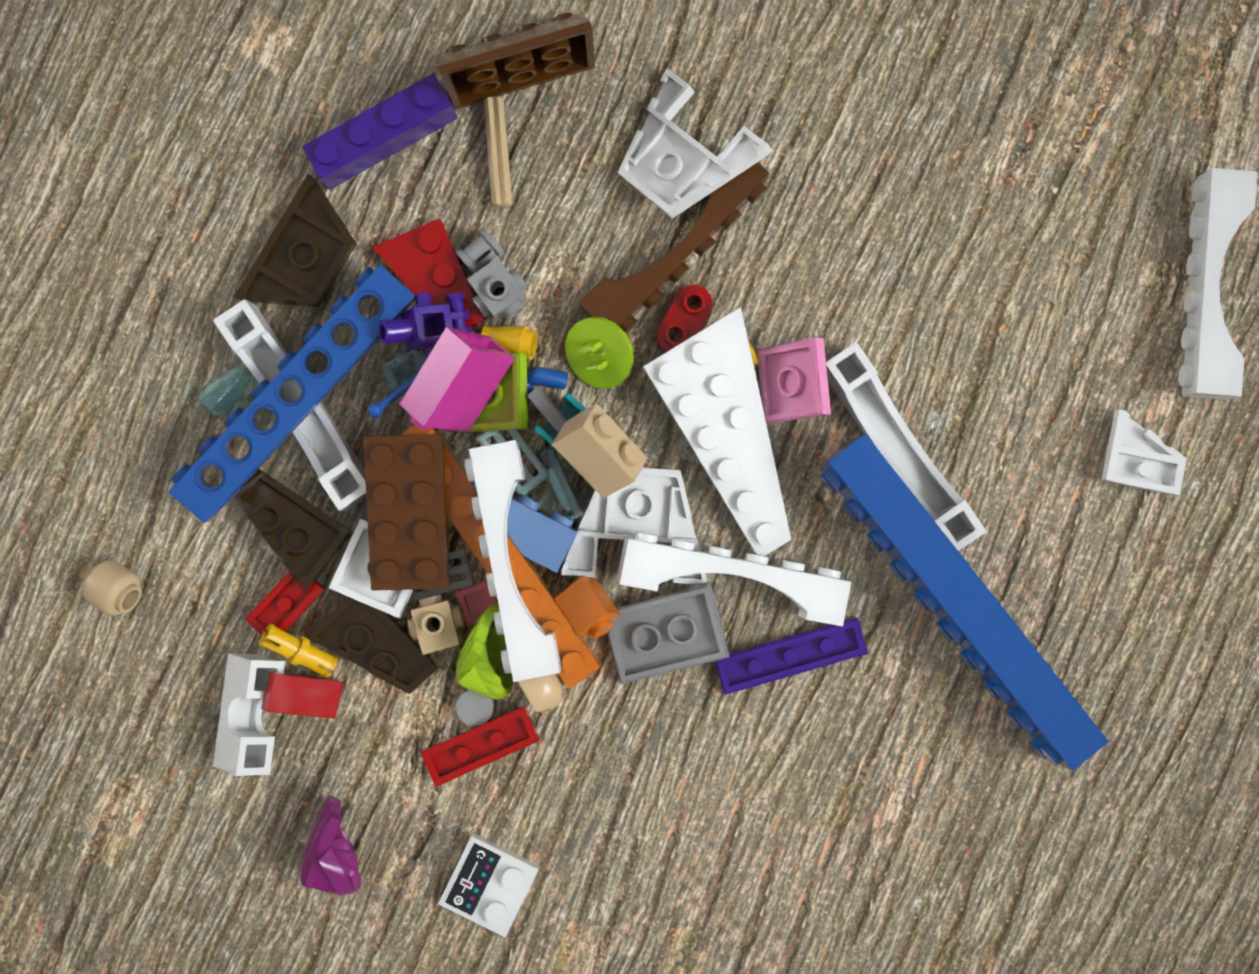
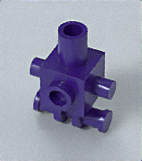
[378,293,473,361]

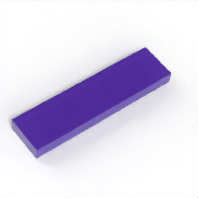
[714,617,868,695]

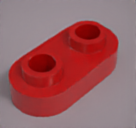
[656,285,713,353]

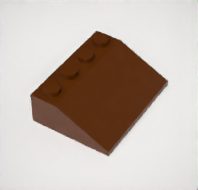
[437,13,595,110]

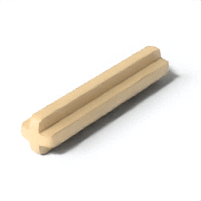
[483,96,512,208]

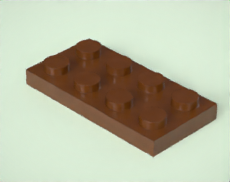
[363,433,450,591]

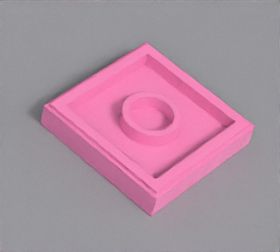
[757,338,831,424]

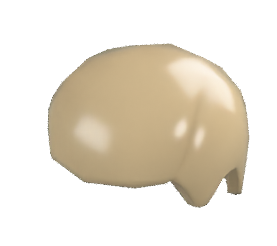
[517,673,564,714]

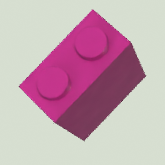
[399,327,515,432]

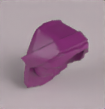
[300,795,361,896]

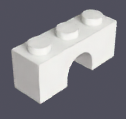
[213,653,285,776]

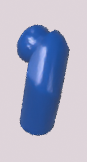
[527,367,568,398]

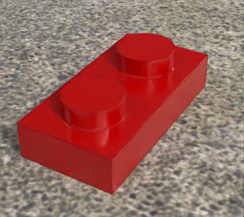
[245,572,326,635]

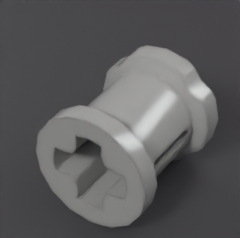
[455,228,505,274]

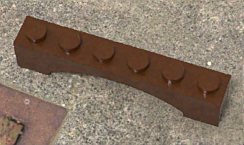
[579,162,769,334]

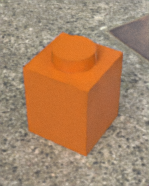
[554,576,621,638]

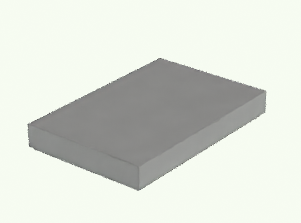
[607,583,730,685]

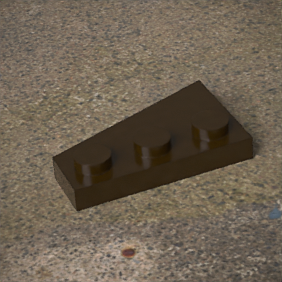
[235,469,351,594]

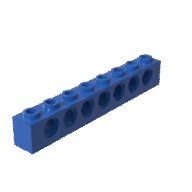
[169,265,415,523]

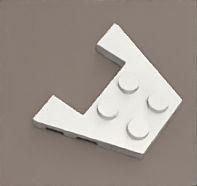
[618,68,772,219]
[561,467,707,585]

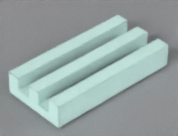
[476,430,551,495]

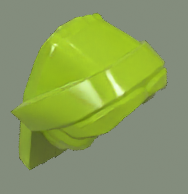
[456,603,515,700]

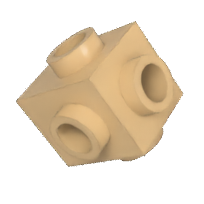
[408,594,465,655]

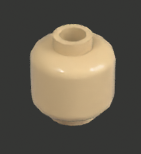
[82,560,142,616]

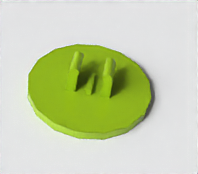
[565,316,634,389]

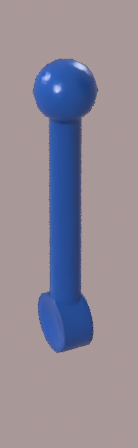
[368,363,424,418]

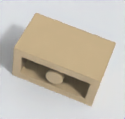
[552,403,647,498]

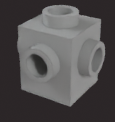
[467,257,527,321]

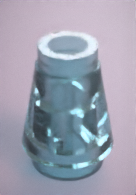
[196,363,253,419]

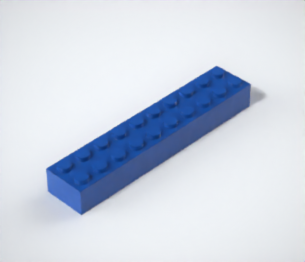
[819,434,1109,771]

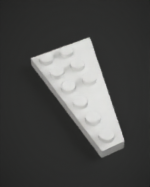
[642,307,791,556]

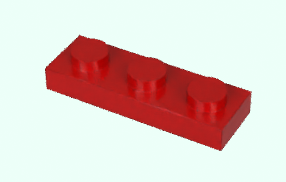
[421,705,540,787]

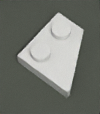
[1101,409,1187,496]

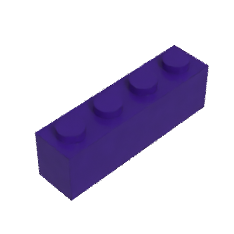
[302,73,458,190]

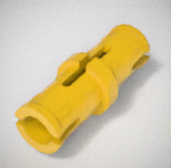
[259,623,338,678]

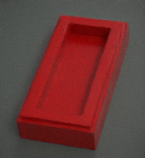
[261,671,344,719]

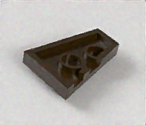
[306,597,439,694]

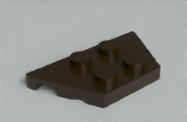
[234,174,357,307]

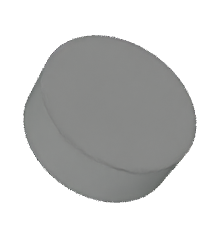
[456,690,495,726]

